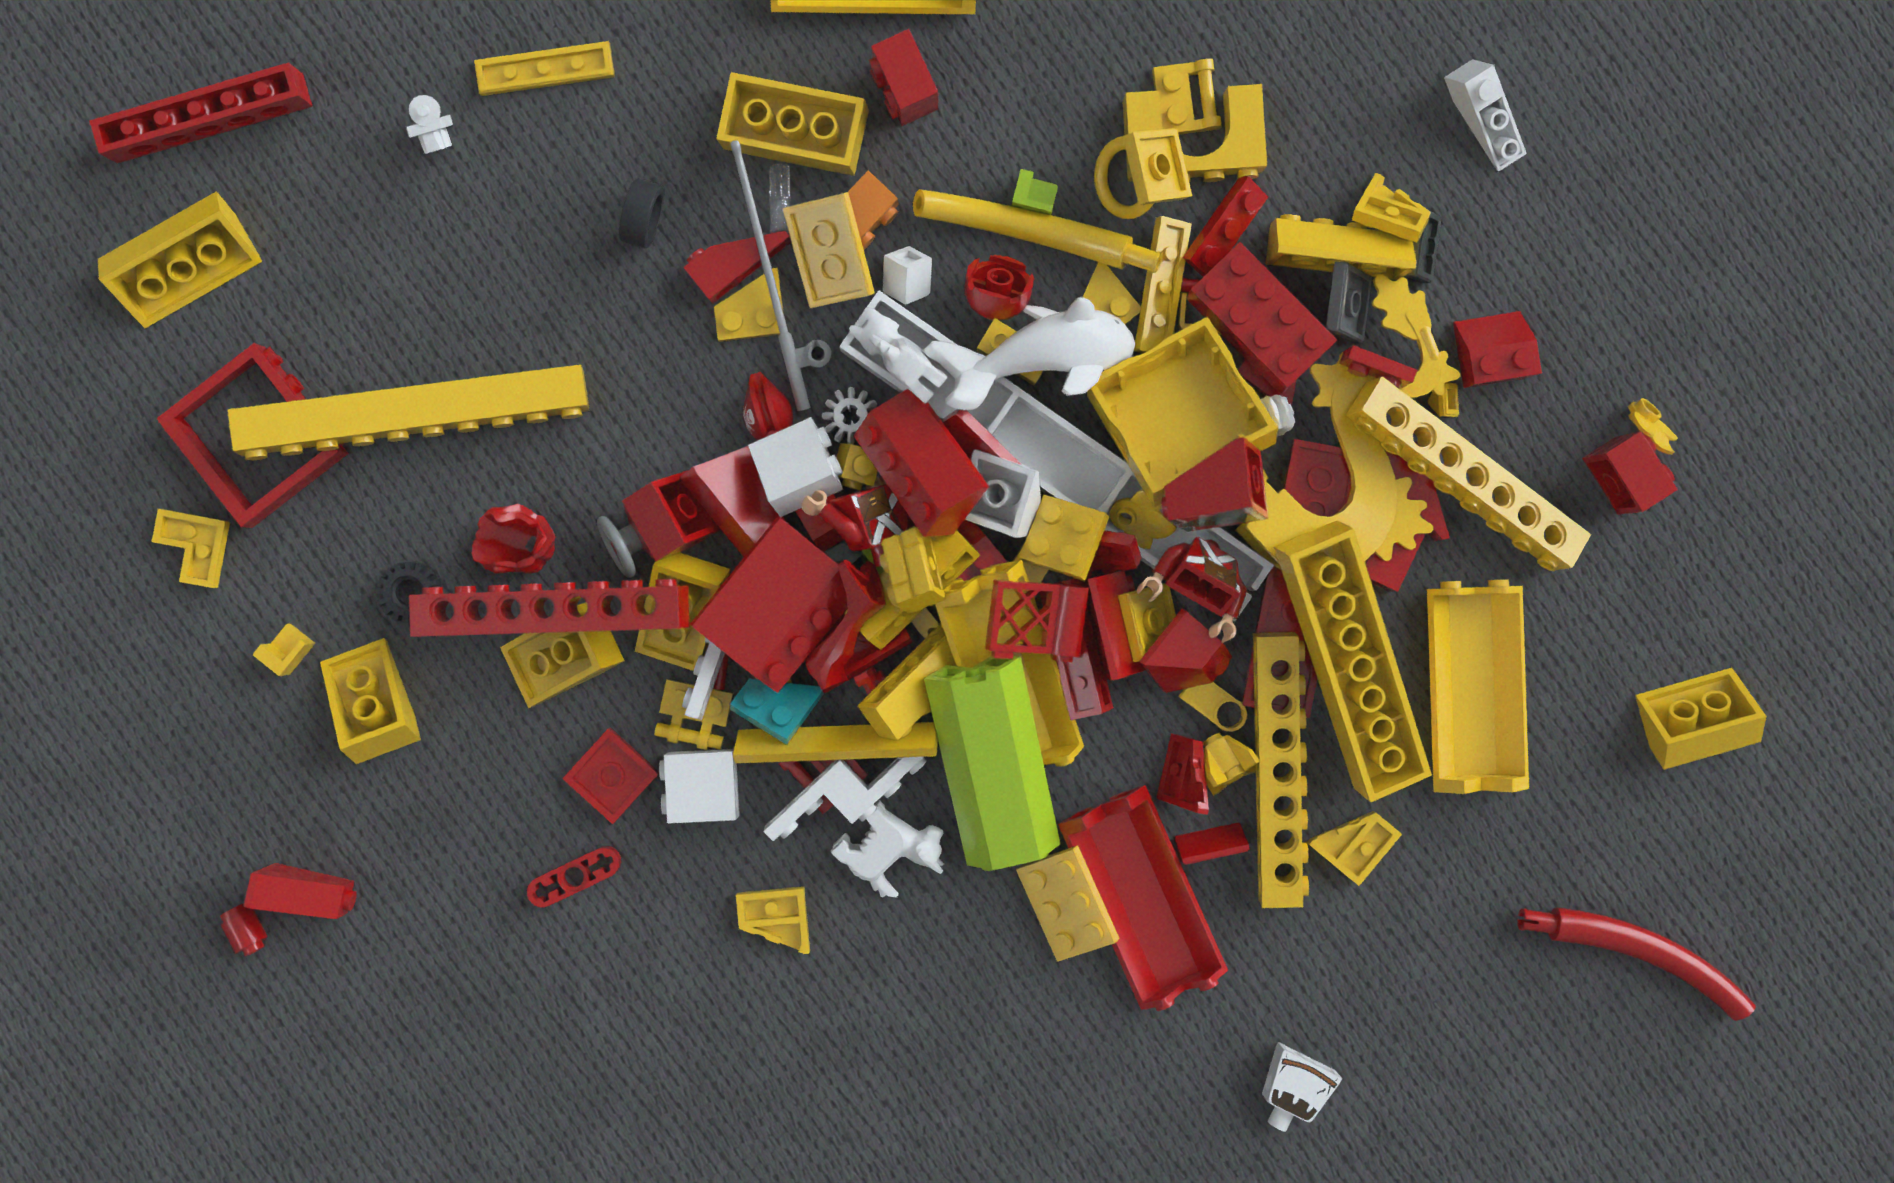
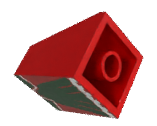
[1161,437,1269,532]

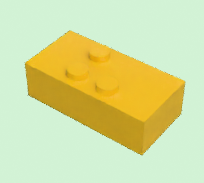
[716,72,869,176]

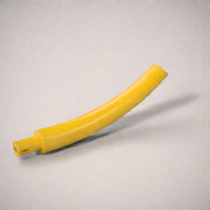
[913,189,1163,273]

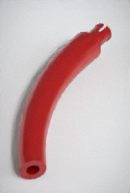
[1517,907,1756,1021]

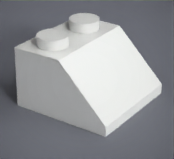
[965,450,1041,538]

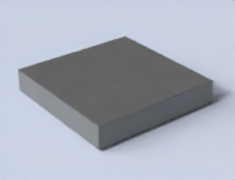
[1326,262,1372,343]

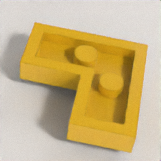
[152,509,230,588]

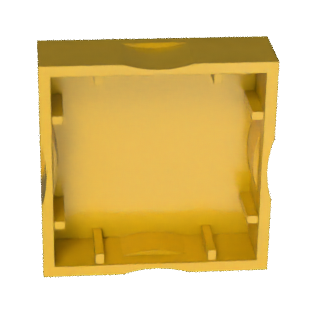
[1087,317,1278,508]

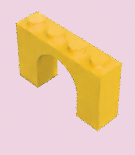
[1123,84,1267,182]

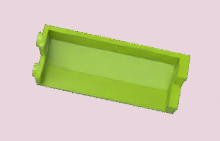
[924,656,1060,871]

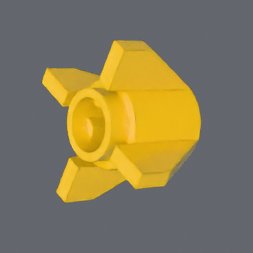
[1203,733,1259,795]

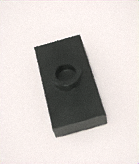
[1405,211,1442,283]

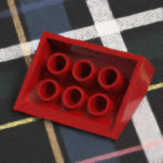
[690,516,847,693]

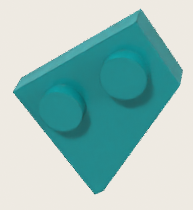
[730,679,824,745]

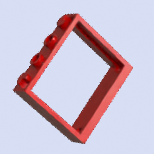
[156,343,349,528]

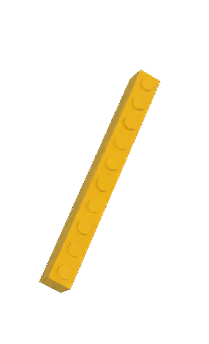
[228,364,589,460]

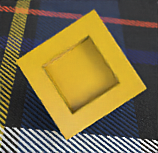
[252,623,315,676]

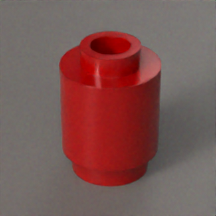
[220,903,268,957]

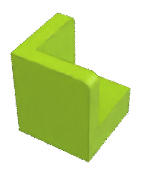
[1011,169,1058,215]

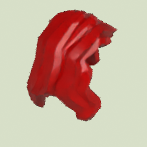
[472,504,556,574]

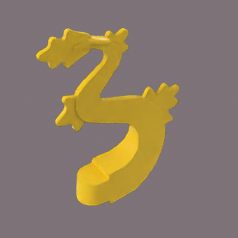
[1235,274,1460,569]

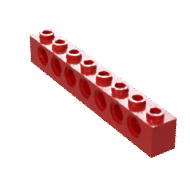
[409,579,690,637]

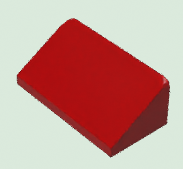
[1175,822,1250,865]

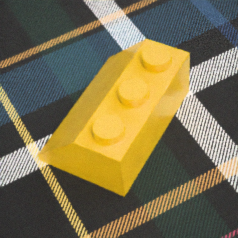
[1635,668,1767,770]

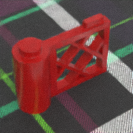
[985,579,1089,662]

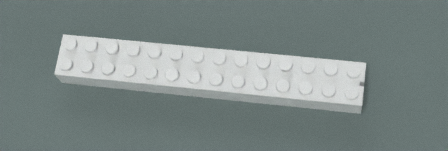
[839,290,1274,622]

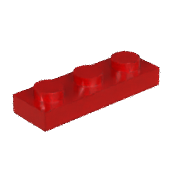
[1182,176,1268,277]

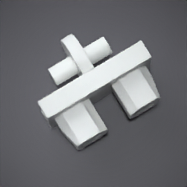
[406,95,453,154]

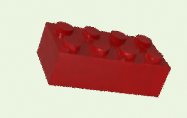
[1186,242,1337,394]

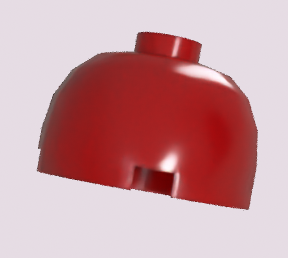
[965,255,1034,320]

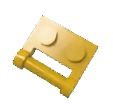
[1152,59,1222,135]

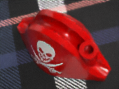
[743,372,793,441]

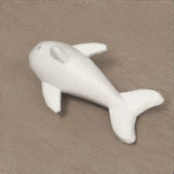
[923,297,1135,410]

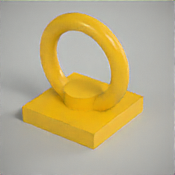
[1094,128,1192,219]

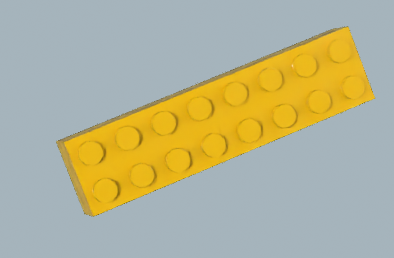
[1274,520,1432,803]

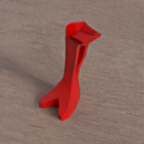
[806,559,886,688]

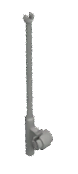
[731,140,831,411]

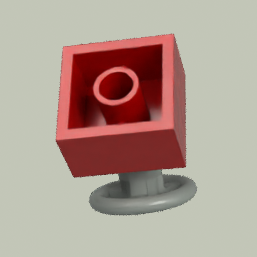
[597,470,721,578]

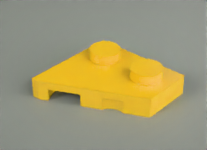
[1352,173,1431,242]
[1082,262,1141,325]
[714,268,784,342]
[1307,811,1402,886]
[736,887,810,954]

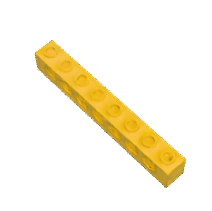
[1346,377,1591,571]
[1253,632,1309,908]

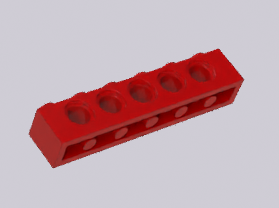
[89,62,313,164]

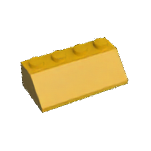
[98,191,262,329]
[1266,214,1416,280]

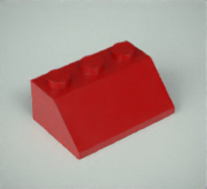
[1083,570,1145,681]

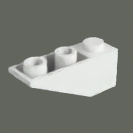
[1444,59,1527,172]

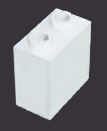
[748,417,843,517]
[659,749,739,823]

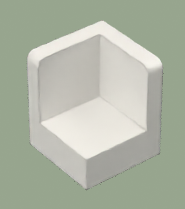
[883,246,932,305]

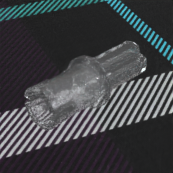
[766,164,793,233]

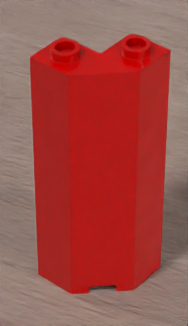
[1058,785,1228,1011]

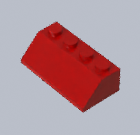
[854,389,989,537]

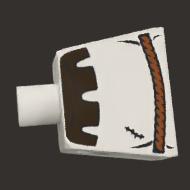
[1262,1042,1342,1132]

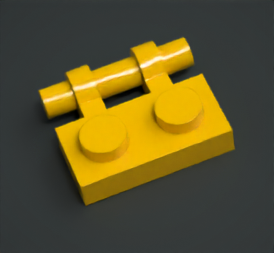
[654,679,734,750]

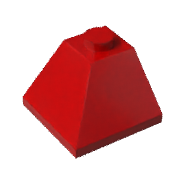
[1139,609,1232,693]

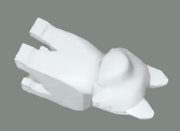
[849,307,947,403]
[831,800,944,897]

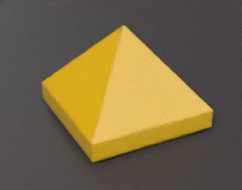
[1428,382,1459,417]

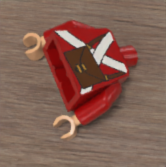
[801,475,909,567]
[1137,537,1247,643]

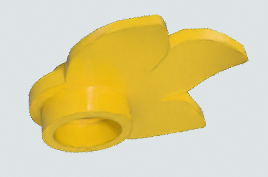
[1628,398,1678,455]
[1110,489,1177,549]

